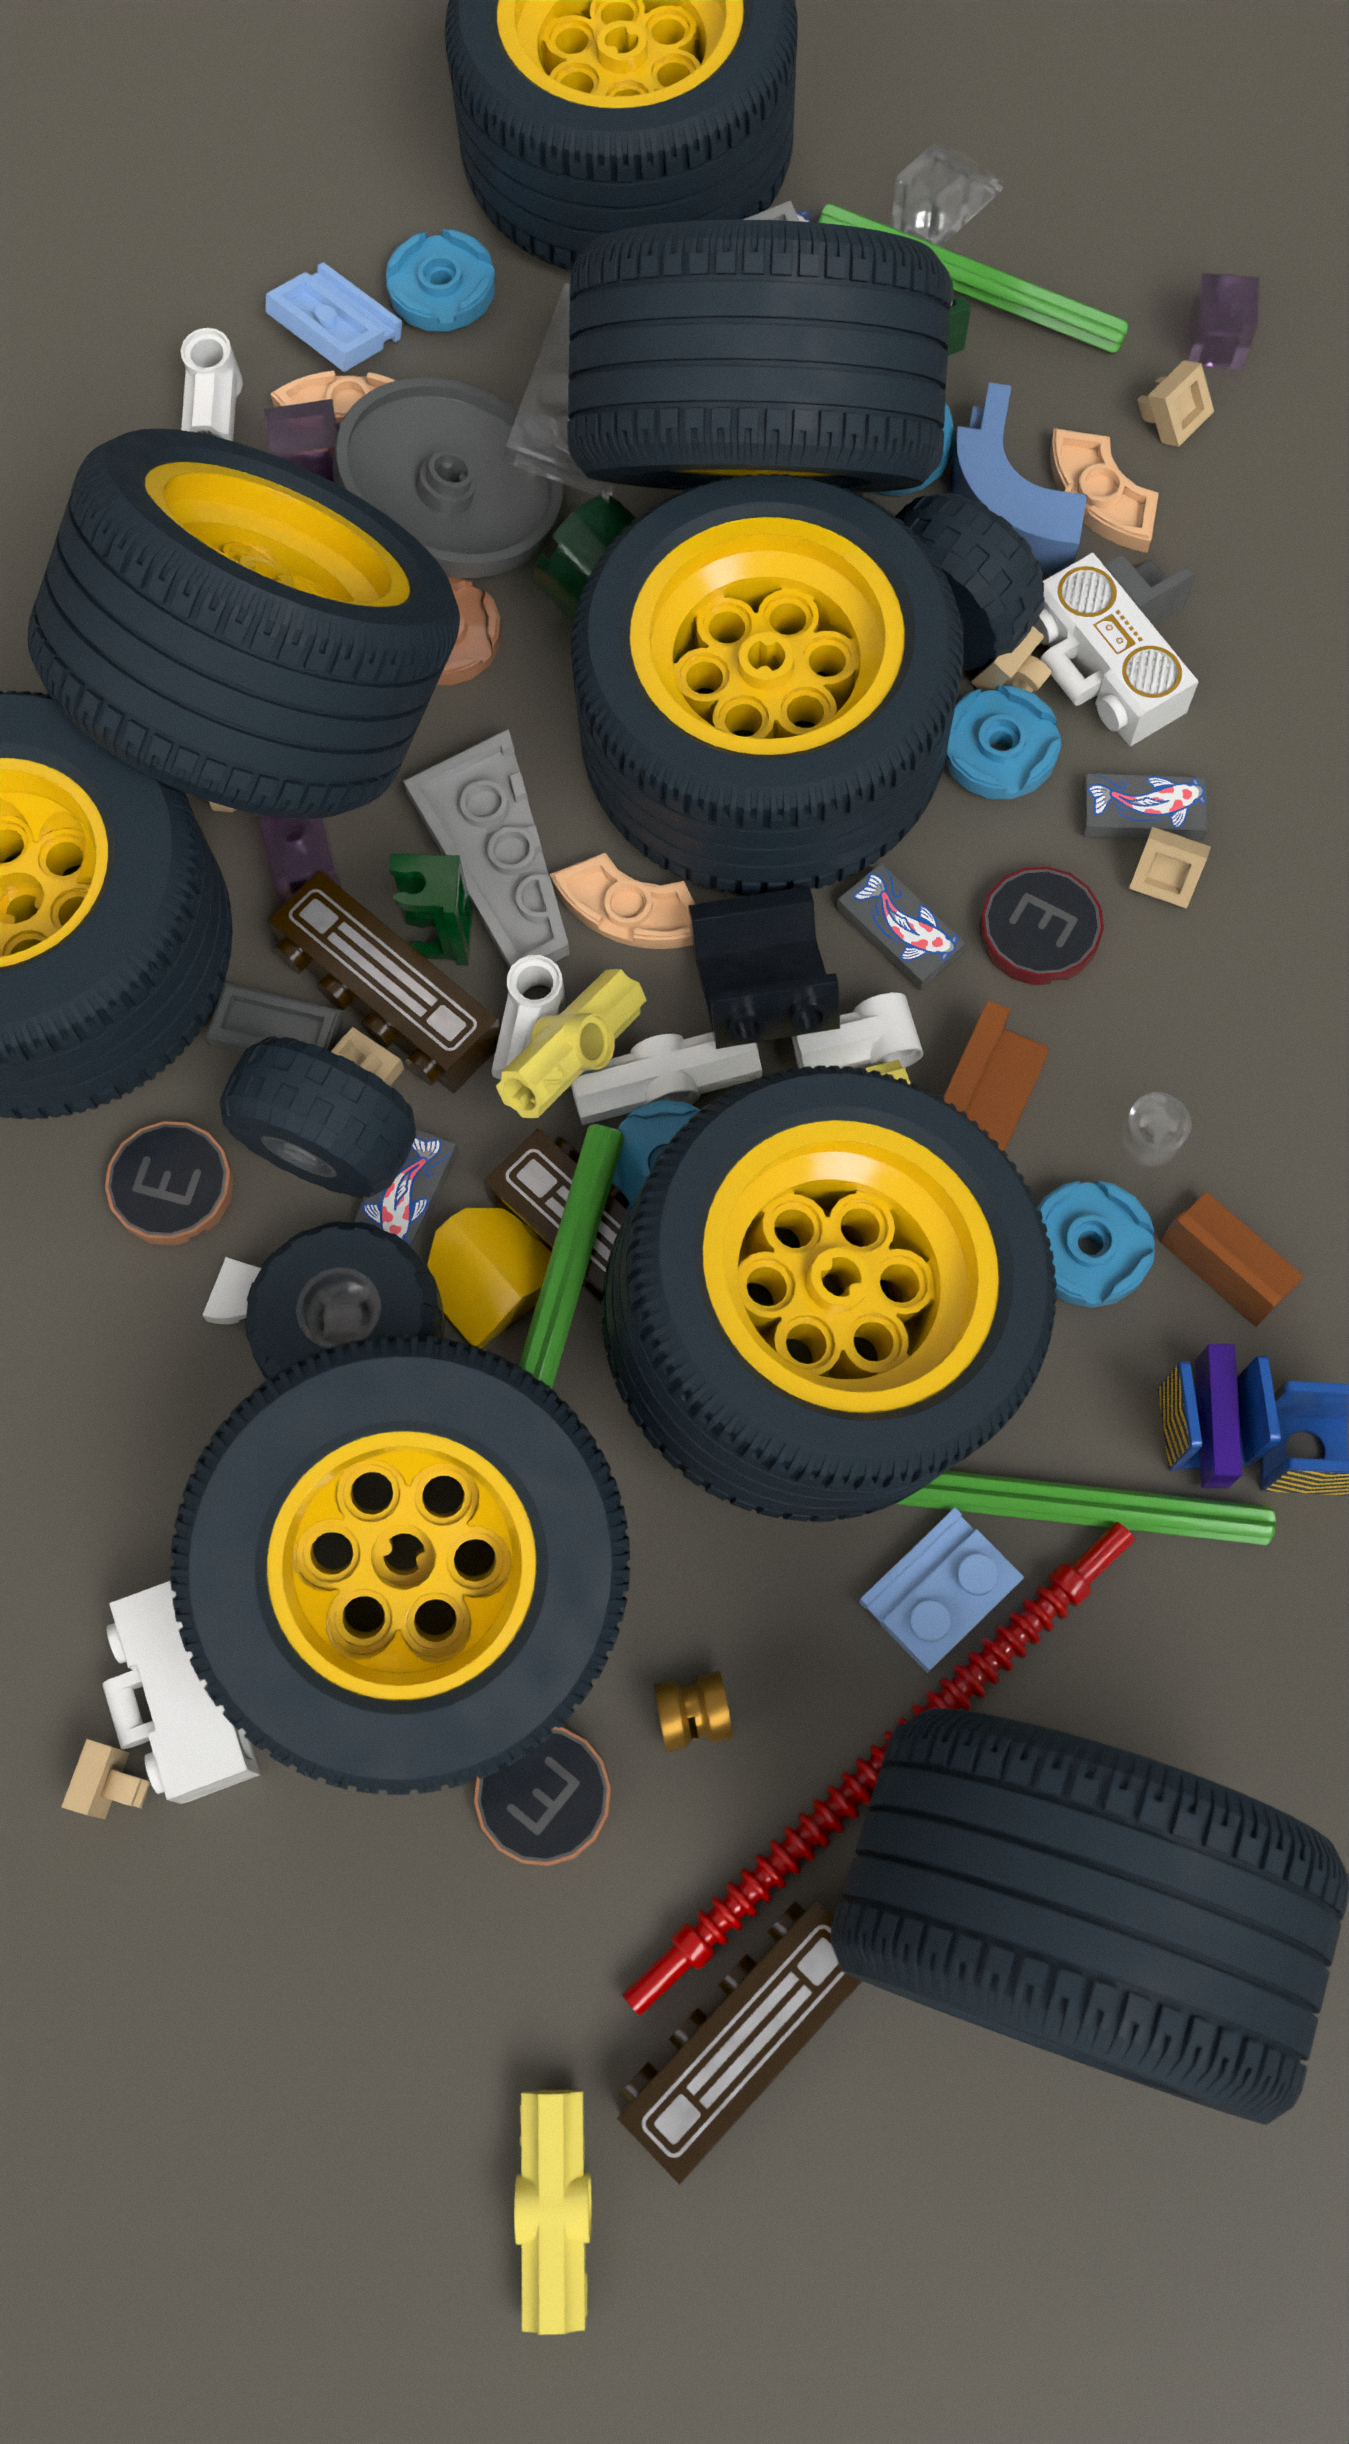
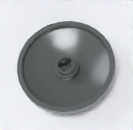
[332,377,563,578]

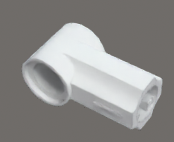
[181,328,243,441]
[492,955,566,1079]
[792,993,924,1070]

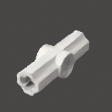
[571,1032,762,1125]

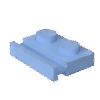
[266,262,402,372]
[859,1508,1024,1673]

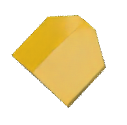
[427,1208,551,1349]

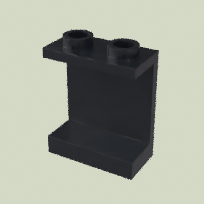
[688,886,840,1049]

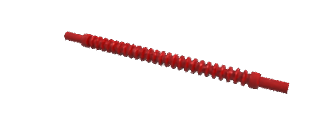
[621,1522,1135,2016]

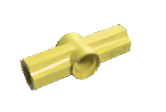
[496,969,647,1118]
[514,2089,592,2335]

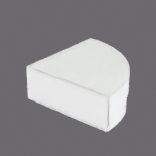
[202,1257,261,1324]

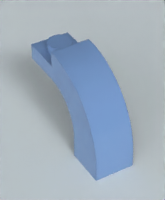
[951,382,1087,575]

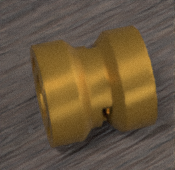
[653,1671,733,1752]

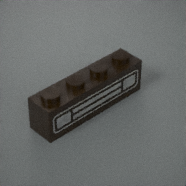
[268,870,501,1094]
[484,1128,630,1304]
[617,1900,863,2185]

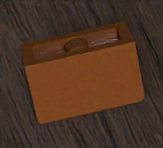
[943,1000,1049,1151]
[1159,1191,1304,1328]

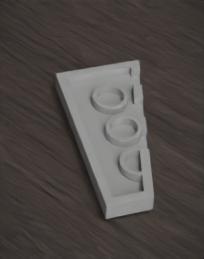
[403,729,570,970]

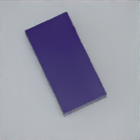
[1195,1344,1242,1489]

